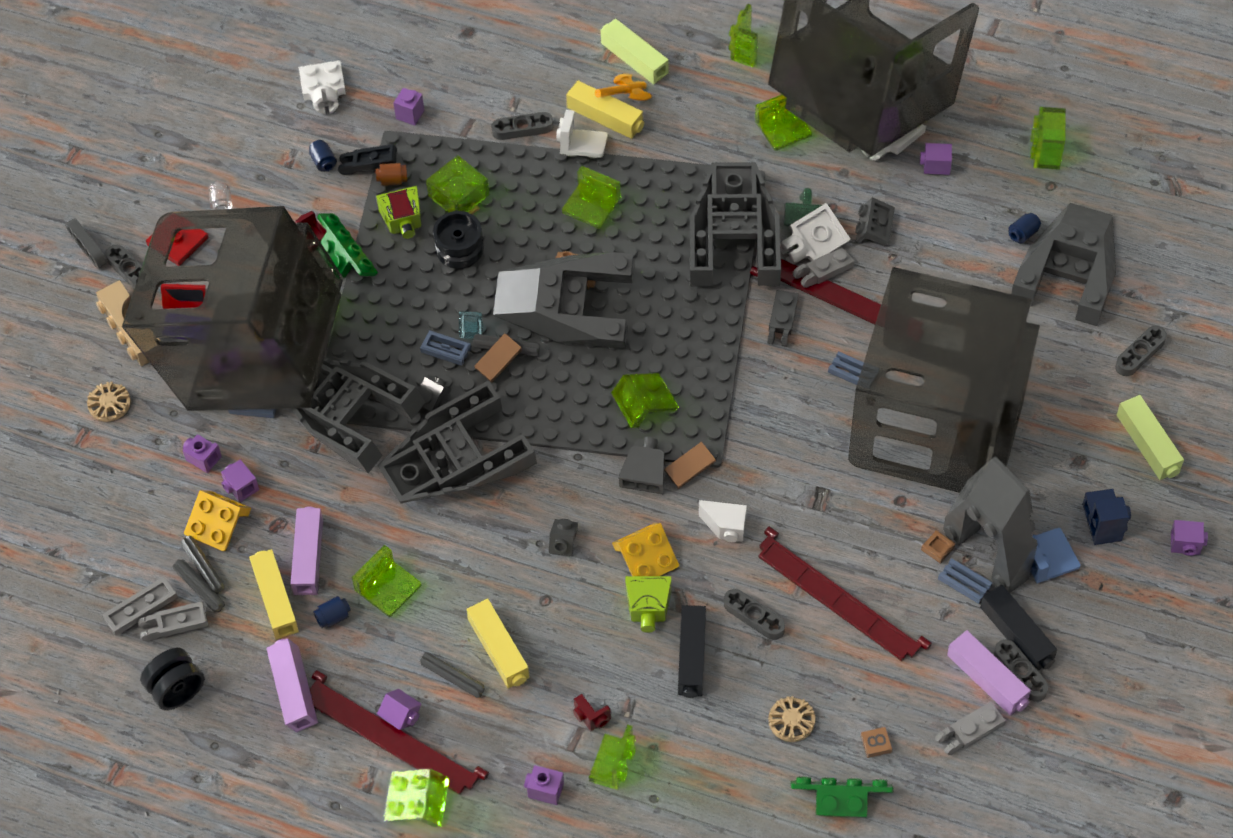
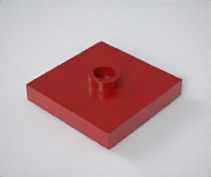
[146,212,209,266]

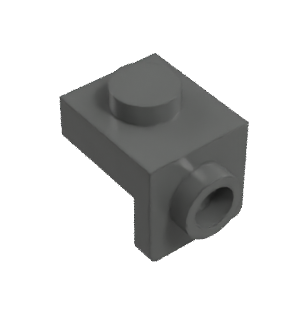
[418,376,452,411]
[549,519,578,556]

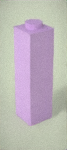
[291,507,323,595]
[947,630,1031,716]
[266,638,318,733]

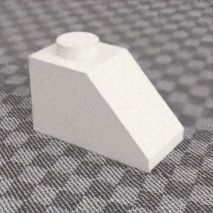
[699,500,747,542]

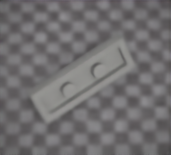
[102,577,178,636]

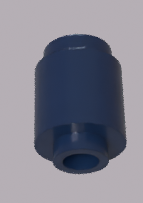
[309,140,337,172]
[1008,213,1041,244]
[313,596,351,628]

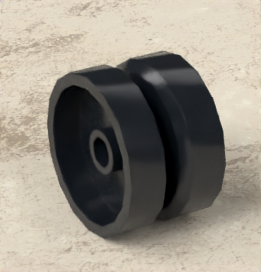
[433,211,484,269]
[140,647,205,711]

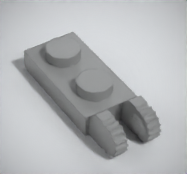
[793,247,855,288]
[138,601,209,641]
[935,702,1006,755]

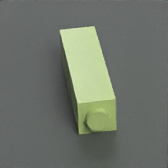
[601,18,669,85]
[1117,395,1184,480]

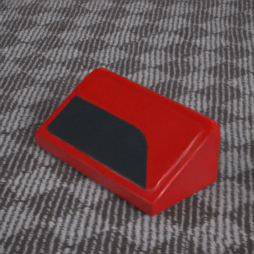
[161,284,209,311]

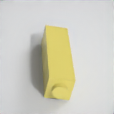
[566,81,644,139]
[249,549,299,639]
[466,599,529,688]

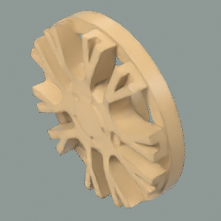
[87,382,131,422]
[769,696,815,742]

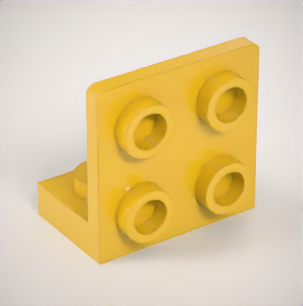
[184,490,251,551]
[612,523,679,576]

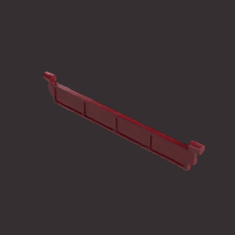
[750,259,924,352]
[758,526,932,661]
[310,670,489,795]

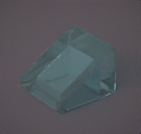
[459,311,483,339]

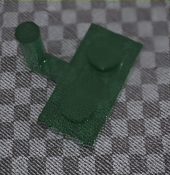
[784,188,822,226]

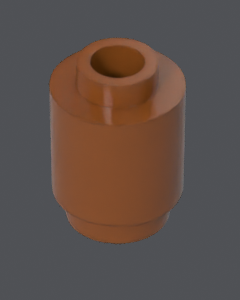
[376,163,407,186]

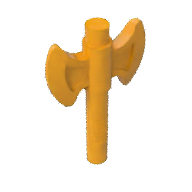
[595,74,652,101]

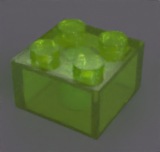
[1030,107,1066,170]
[426,155,490,213]

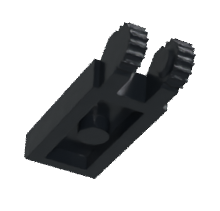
[338,144,397,175]

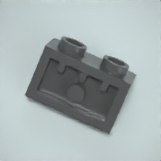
[855,197,895,246]

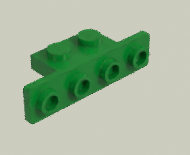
[317,213,378,278]
[791,776,893,817]

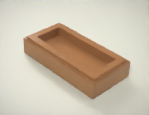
[474,333,522,383]
[664,442,716,489]

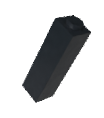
[980,584,1057,671]
[678,605,706,698]

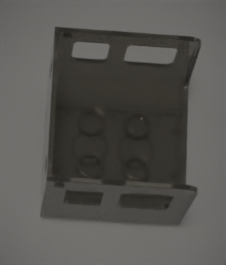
[768,0,979,156]
[122,206,344,411]
[848,267,1040,493]

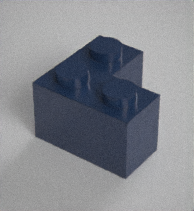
[1082,489,1131,545]

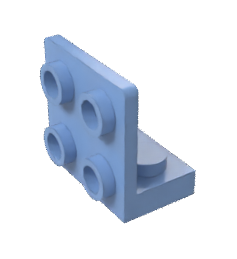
[1031,528,1080,584]

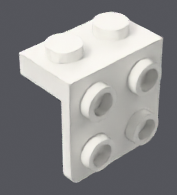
[556,110,608,158]

